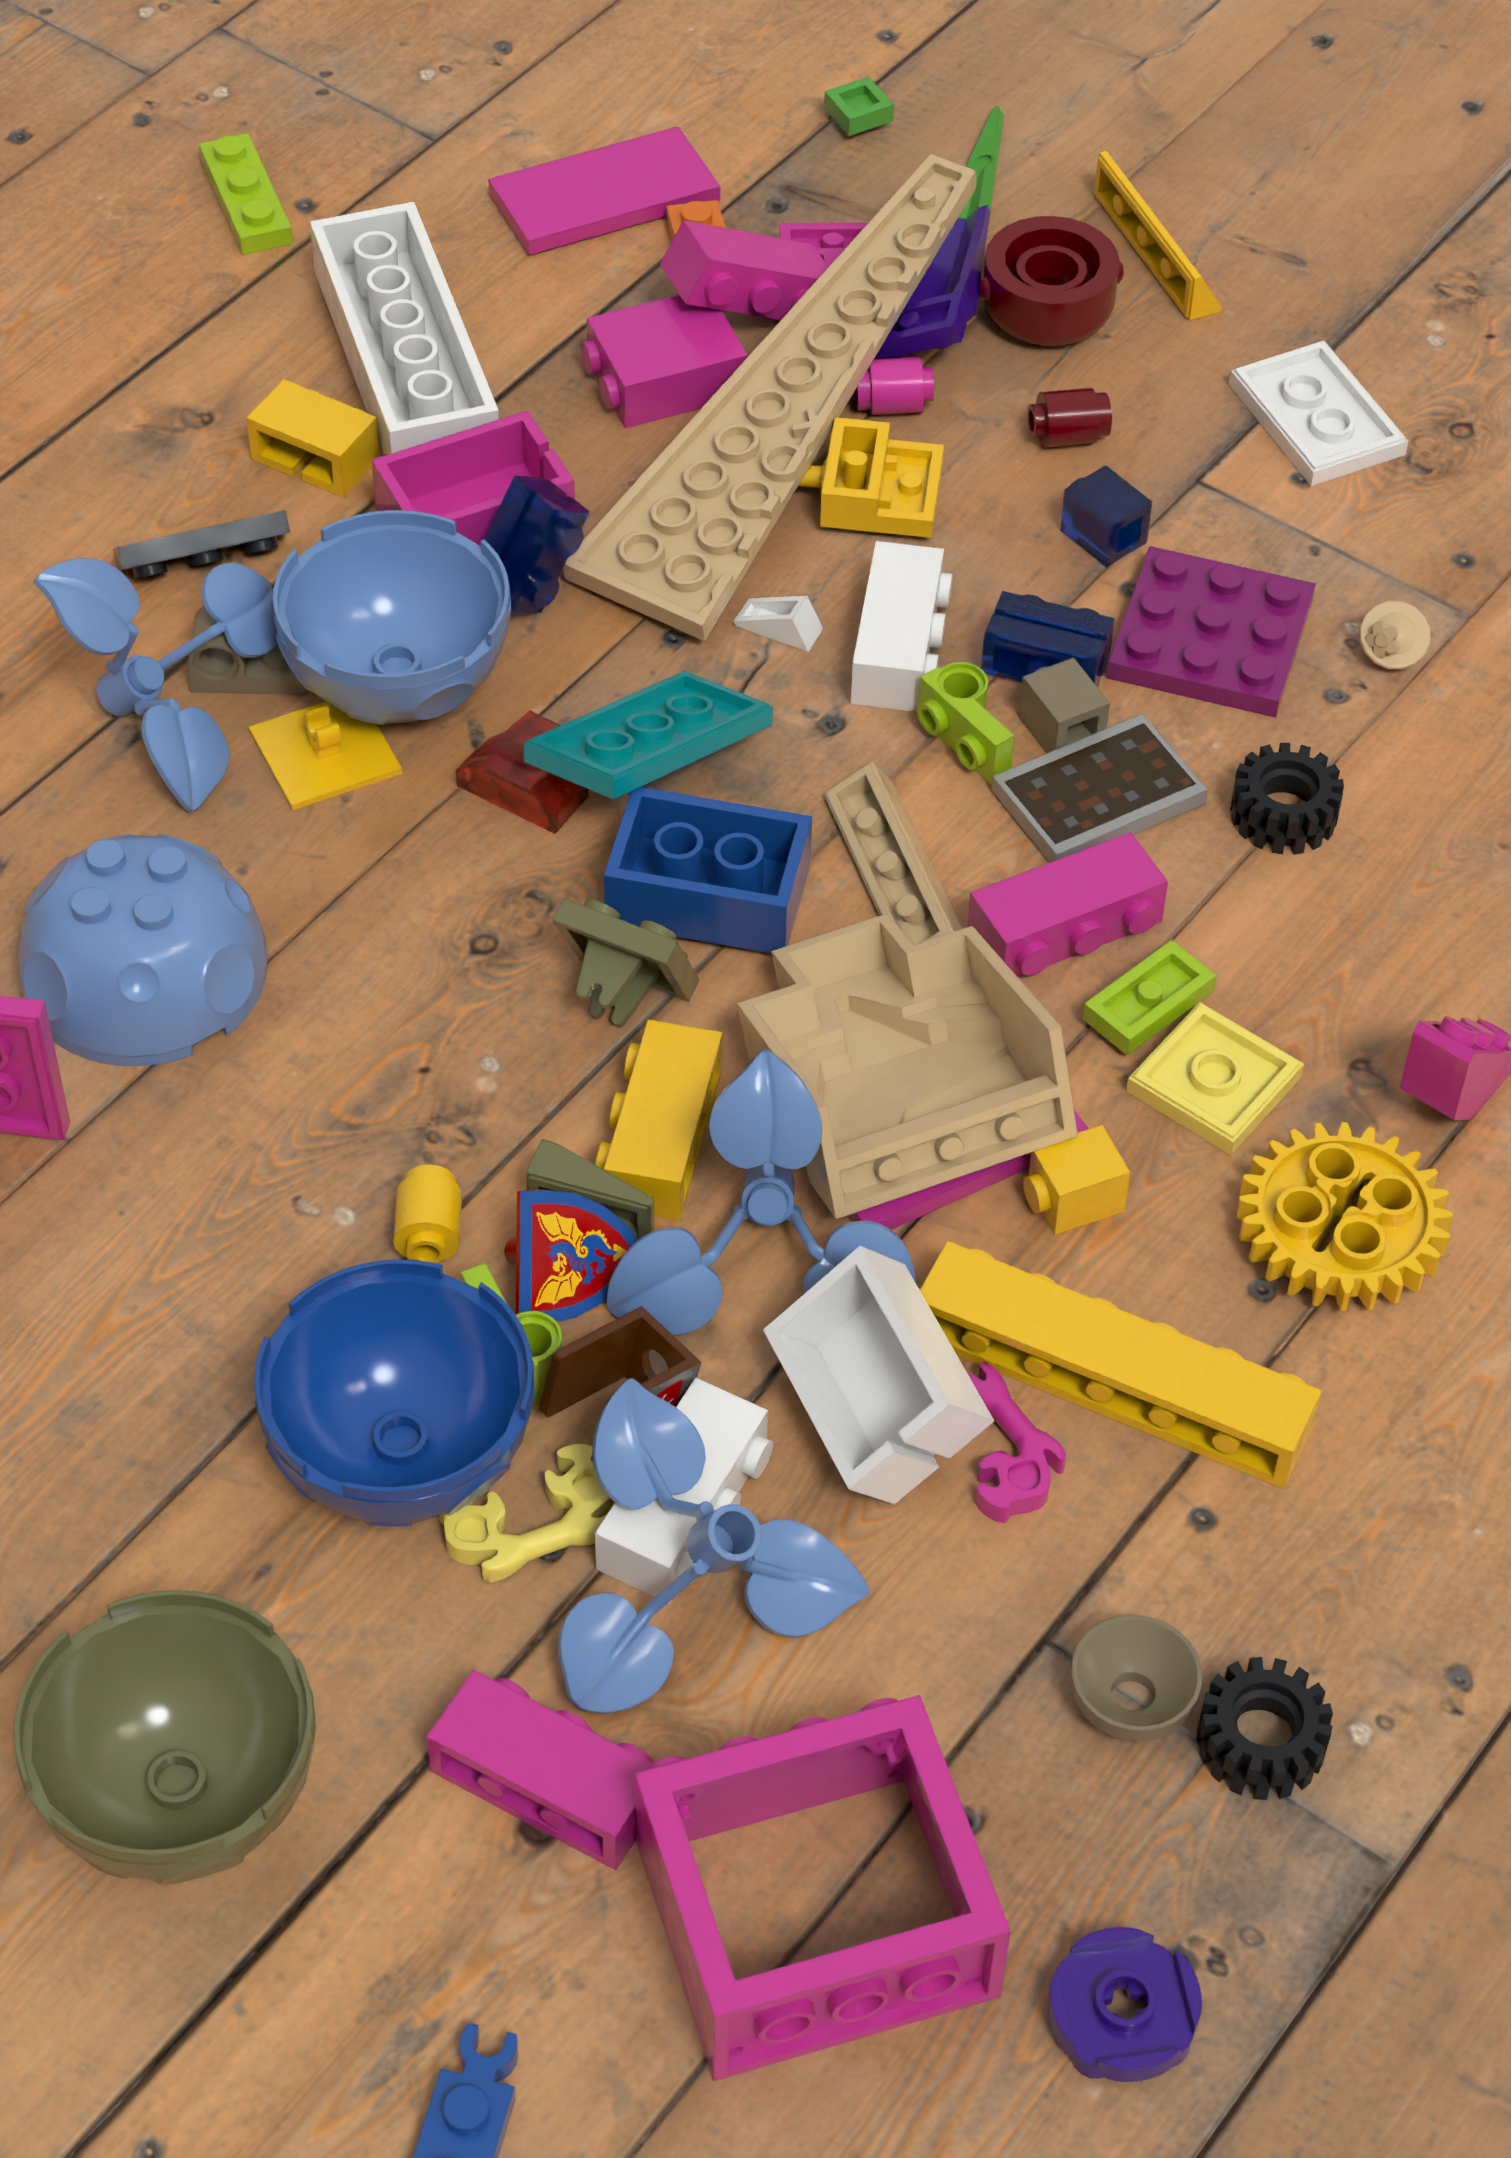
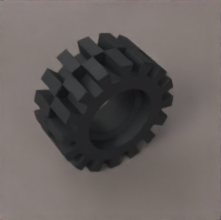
[1230,743,1344,855]
[1197,1657,1333,1800]

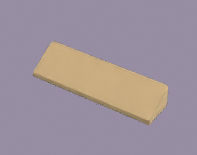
[823,761,962,945]

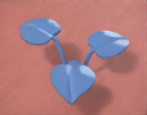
[33,558,278,813]
[607,1049,920,1335]
[558,1378,870,1714]

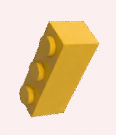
[596,1019,723,1221]

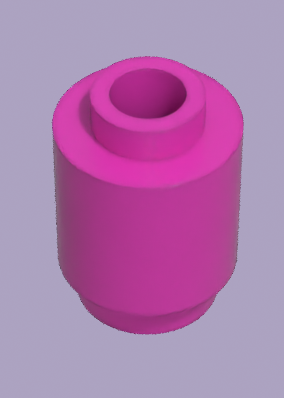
[855,357,934,415]

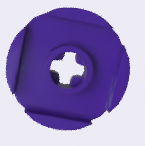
[1048,1927,1202,2082]

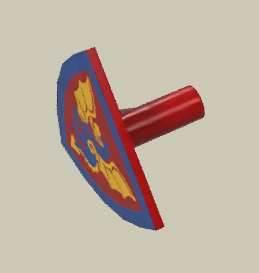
[504,1190,638,1322]

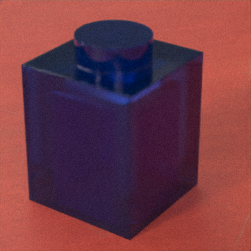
[1060,465,1152,567]

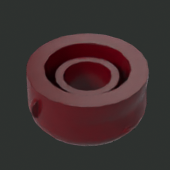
[979,216,1124,347]

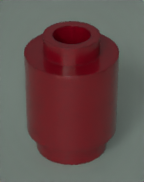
[1027,388,1112,448]

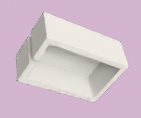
[763,1246,994,1504]

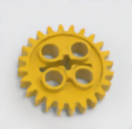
[1236,1122,1453,1311]

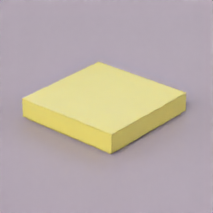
[1126,1002,1304,1155]

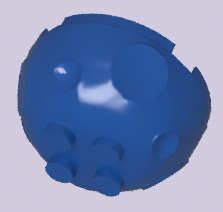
[254,1259,534,1526]

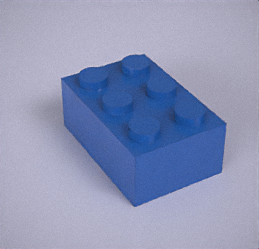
[604,787,812,953]

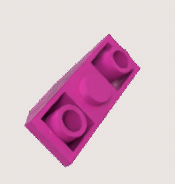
[1400,1016,1511,1120]

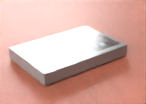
[991,713,1208,862]

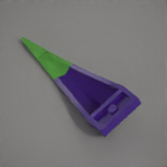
[874,105,1004,359]

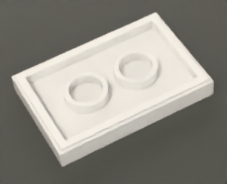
[1229,340,1408,486]

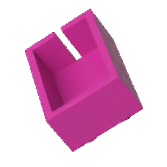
[372,410,576,556]

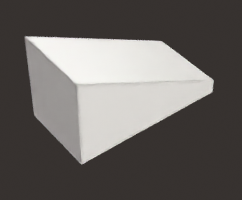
[734,596,824,652]

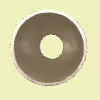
[1071,1615,1202,1741]

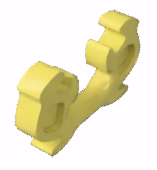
[438,1444,615,1583]

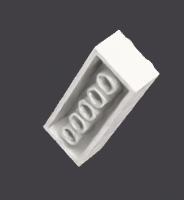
[310,202,499,456]

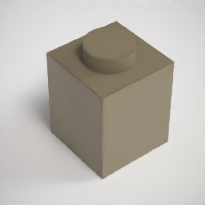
[1019,658,1110,754]

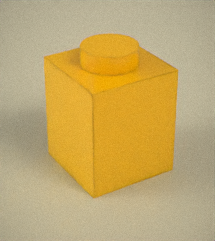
[1023,1125,1131,1235]

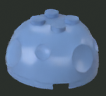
[273,510,511,725]
[18,834,267,1066]

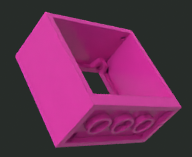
[635,1695,1011,2081]

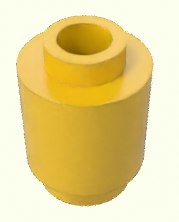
[393,1164,462,1264]

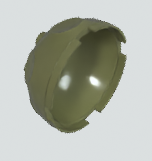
[14,1590,316,1885]

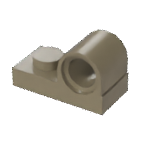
[188,606,308,695]

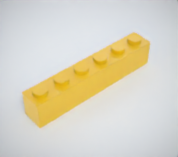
[920,1241,1322,1489]

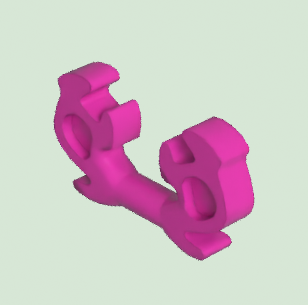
[966,1361,1066,1523]

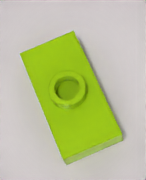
[1082,940,1217,1055]

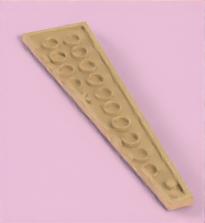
[562,154,977,641]

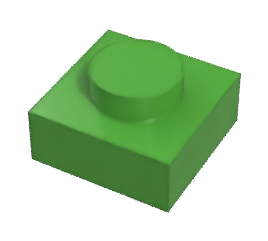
[824,76,894,136]

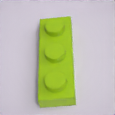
[199,133,293,255]

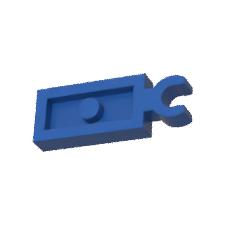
[413,2023,518,2158]

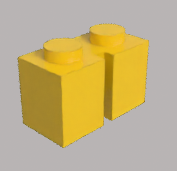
[246,379,380,498]

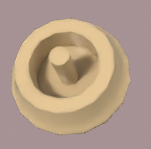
[1359,601,1431,669]

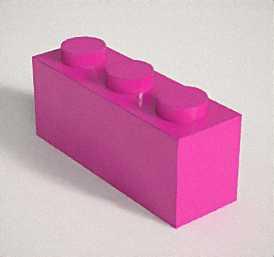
[660,220,828,320]
[967,832,1168,977]
[426,1669,654,1871]

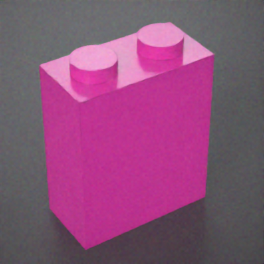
[580,295,748,428]

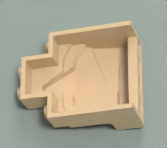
[737,913,1078,1219]

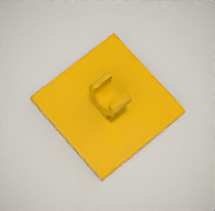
[248,701,403,811]

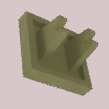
[553,898,699,1028]

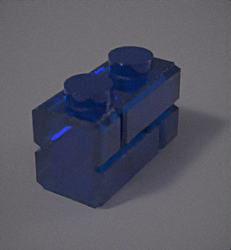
[484,475,590,613]
[981,591,1115,688]

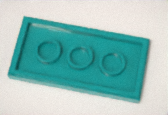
[524,671,773,800]

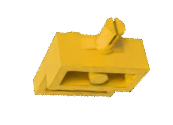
[798,417,944,538]

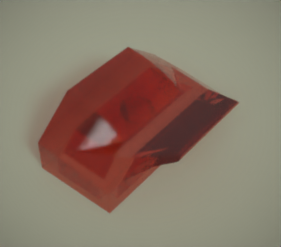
[456,711,589,834]

